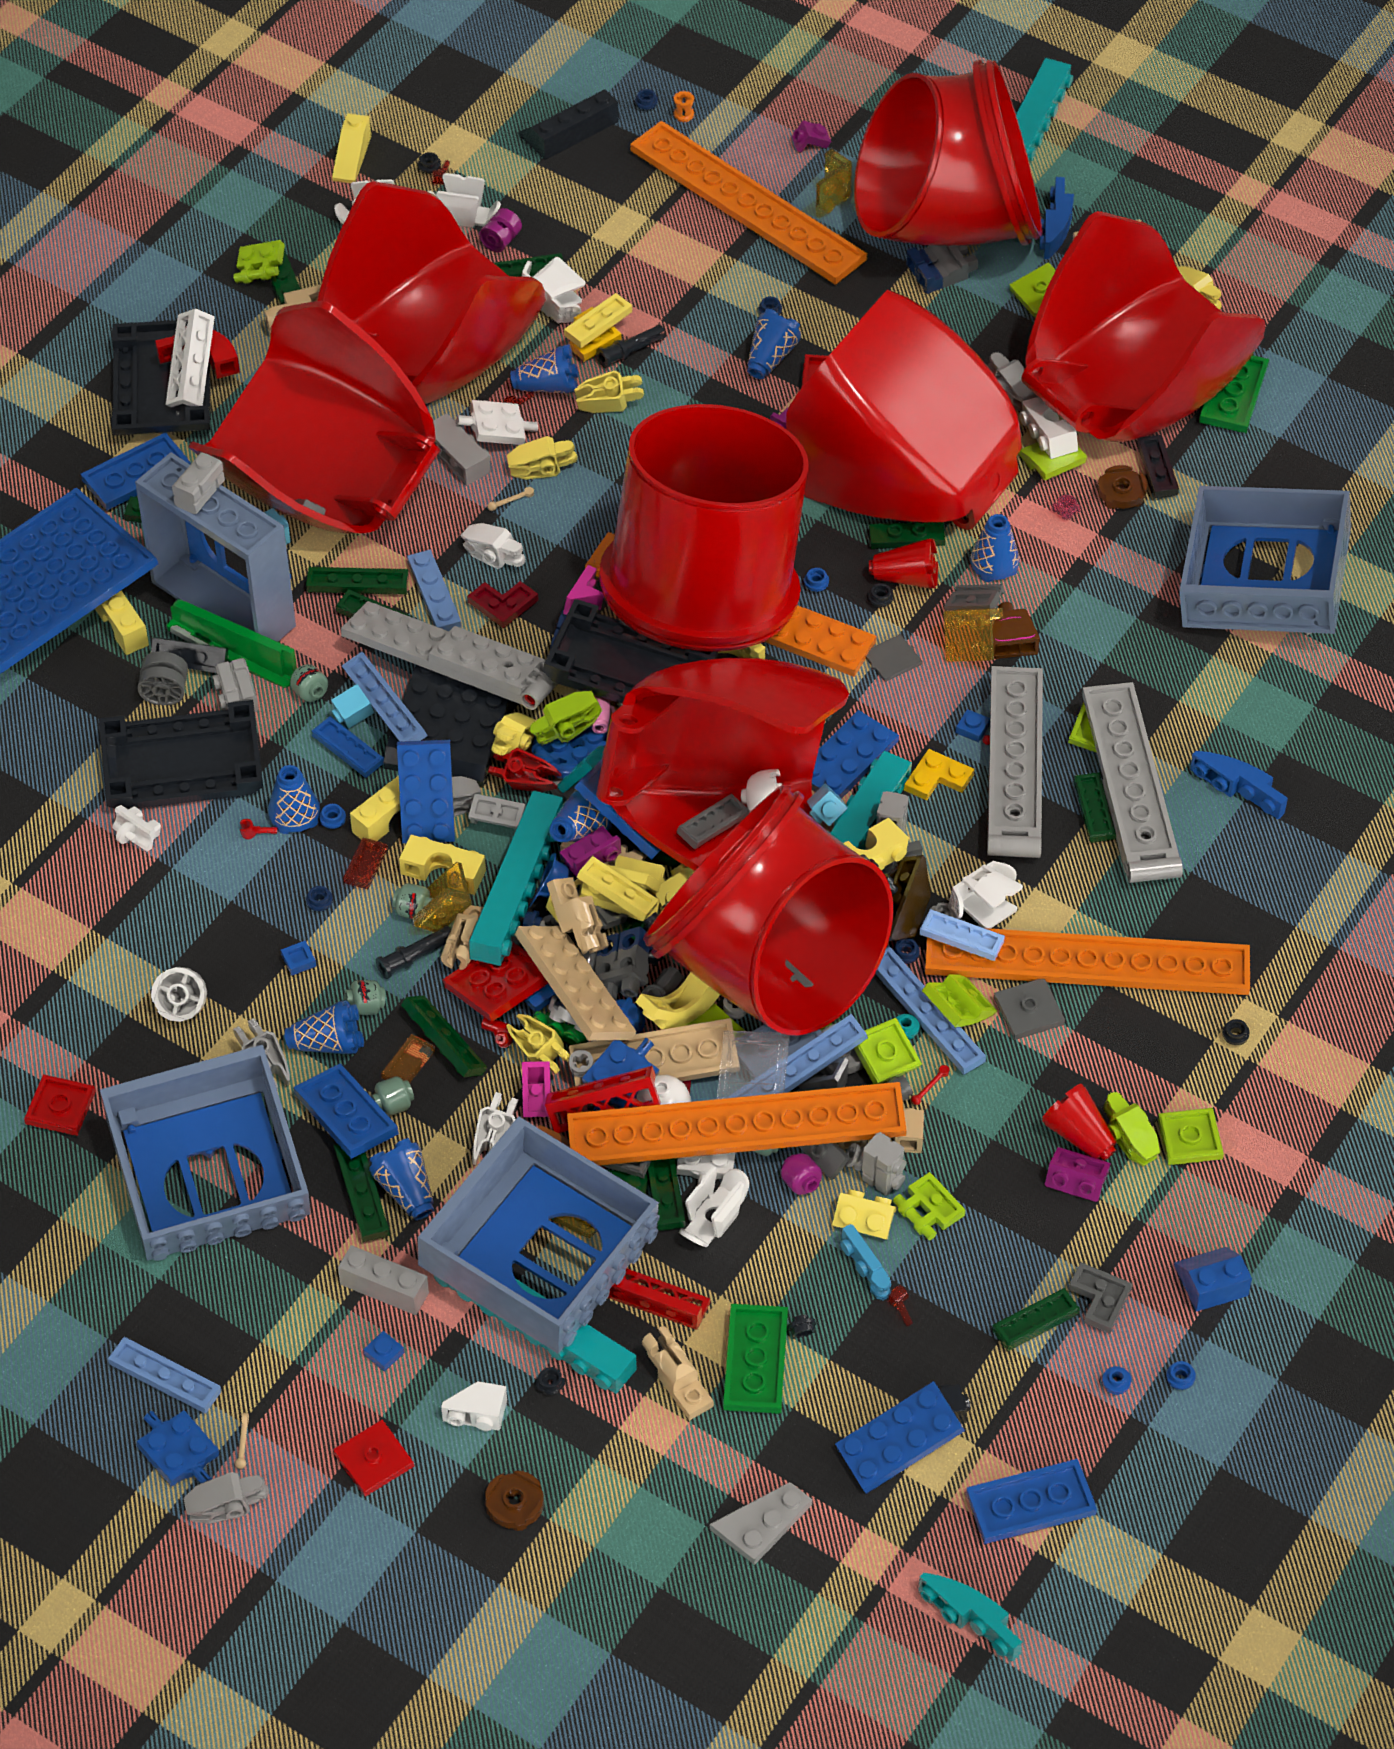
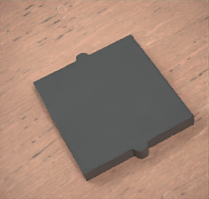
[866,634,923,682]

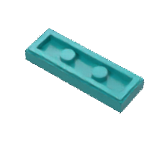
[557,745,604,794]

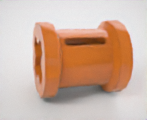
[674,91,694,122]

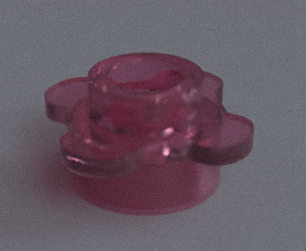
[1052,495,1081,520]

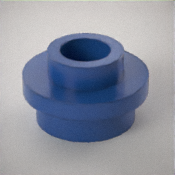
[804,568,829,591]
[320,804,346,829]
[1166,1361,1196,1390]
[1102,1366,1132,1395]

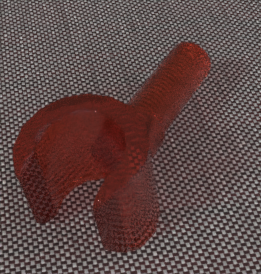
[433,160,450,184]
[504,392,534,410]
[889,1285,913,1326]

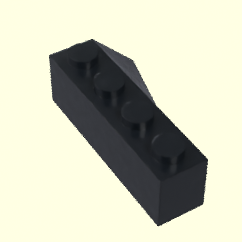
[518,89,619,160]

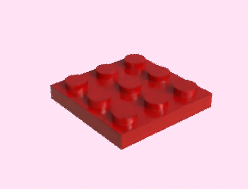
[442,942,548,1022]

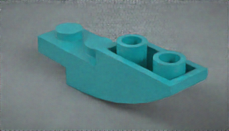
[918,1572,1022,1662]

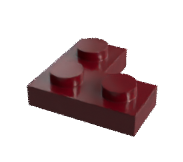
[467,581,538,628]

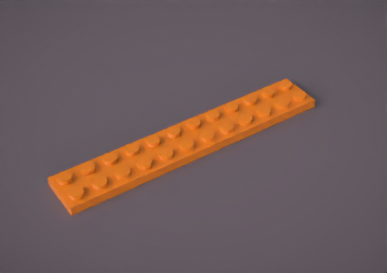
[630,121,867,285]
[585,532,877,677]
[925,928,1250,995]
[567,1082,907,1165]

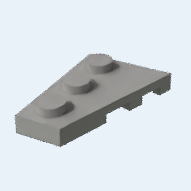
[710,1482,812,1565]

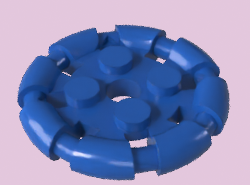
[532,718,611,780]

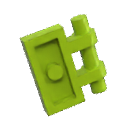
[234,240,285,283]
[893,1172,965,1240]

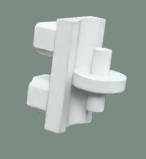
[112,805,161,851]

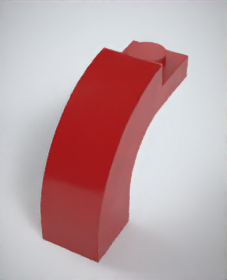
[155,326,240,379]

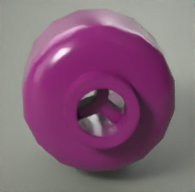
[781,1153,822,1195]

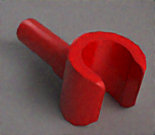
[240,819,277,840]

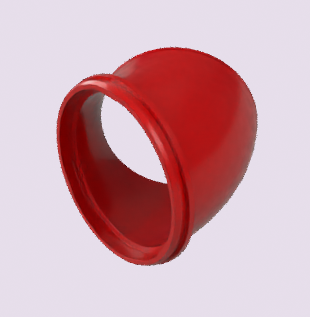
[854,60,1042,246]
[643,785,893,1035]

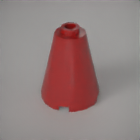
[869,539,939,589]
[1042,1084,1117,1161]

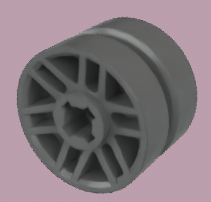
[137,651,188,705]

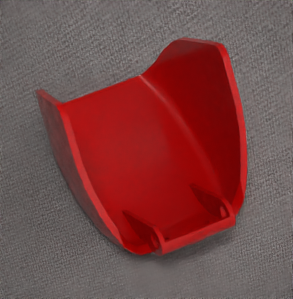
[317,181,546,404]
[1021,211,1265,442]
[786,290,1022,530]
[188,301,440,534]
[596,658,849,871]

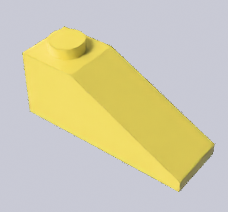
[332,113,371,183]

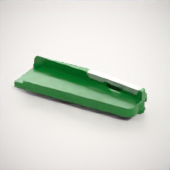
[167,599,297,688]

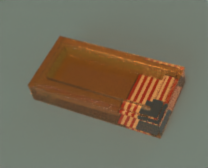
[381,1034,435,1083]

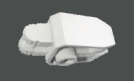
[461,523,525,569]
[472,1092,518,1166]

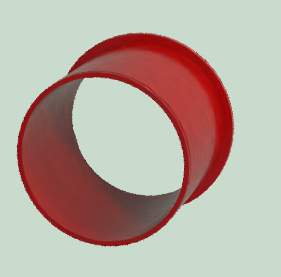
[599,404,809,651]

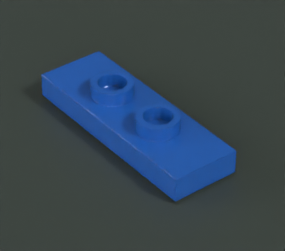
[312,716,384,778]

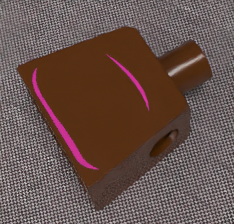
[990,602,1040,660]

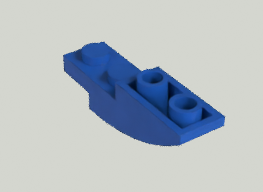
[1040,177,1074,259]
[1190,751,1288,819]

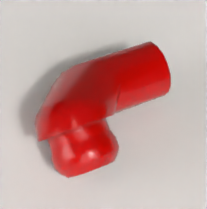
[481,1017,513,1048]

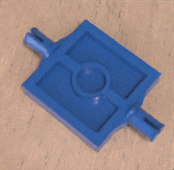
[582,1038,659,1111]
[137,1410,219,1487]

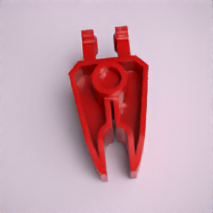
[488,748,561,792]

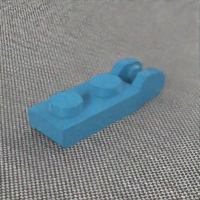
[840,1224,891,1300]

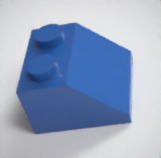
[1174,1247,1252,1312]

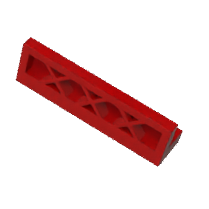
[545,1066,661,1133]
[608,1268,711,1330]

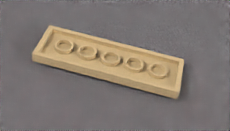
[515,925,637,1041]
[569,1018,740,1086]

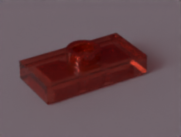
[343,837,388,890]

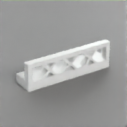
[166,309,215,407]

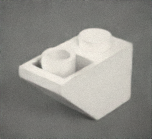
[441,1382,507,1431]

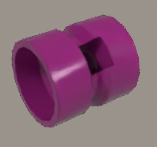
[479,208,522,253]

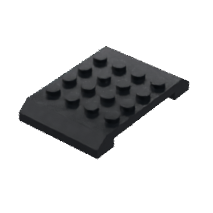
[112,320,211,436]
[543,599,719,704]
[383,665,511,788]
[99,700,263,809]

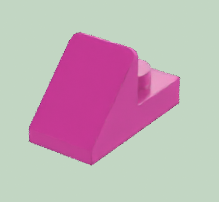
[563,565,604,615]
[522,1061,551,1117]

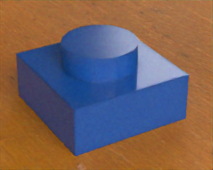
[956,709,990,743]
[281,940,316,976]
[363,1331,405,1372]

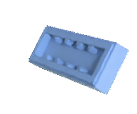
[920,909,1005,961]

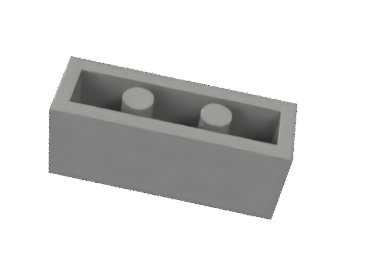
[433,413,491,486]
[338,1245,429,1315]

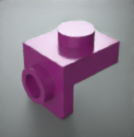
[792,120,831,152]

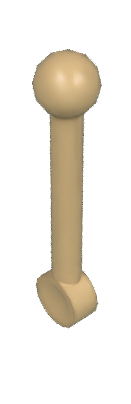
[487,487,534,511]
[235,1413,249,1469]

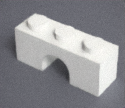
[1020,397,1078,459]

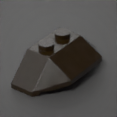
[888,855,931,941]

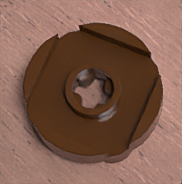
[1097,465,1147,509]
[486,1471,544,1531]

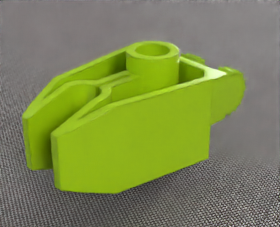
[529,691,602,745]
[1103,1092,1160,1166]

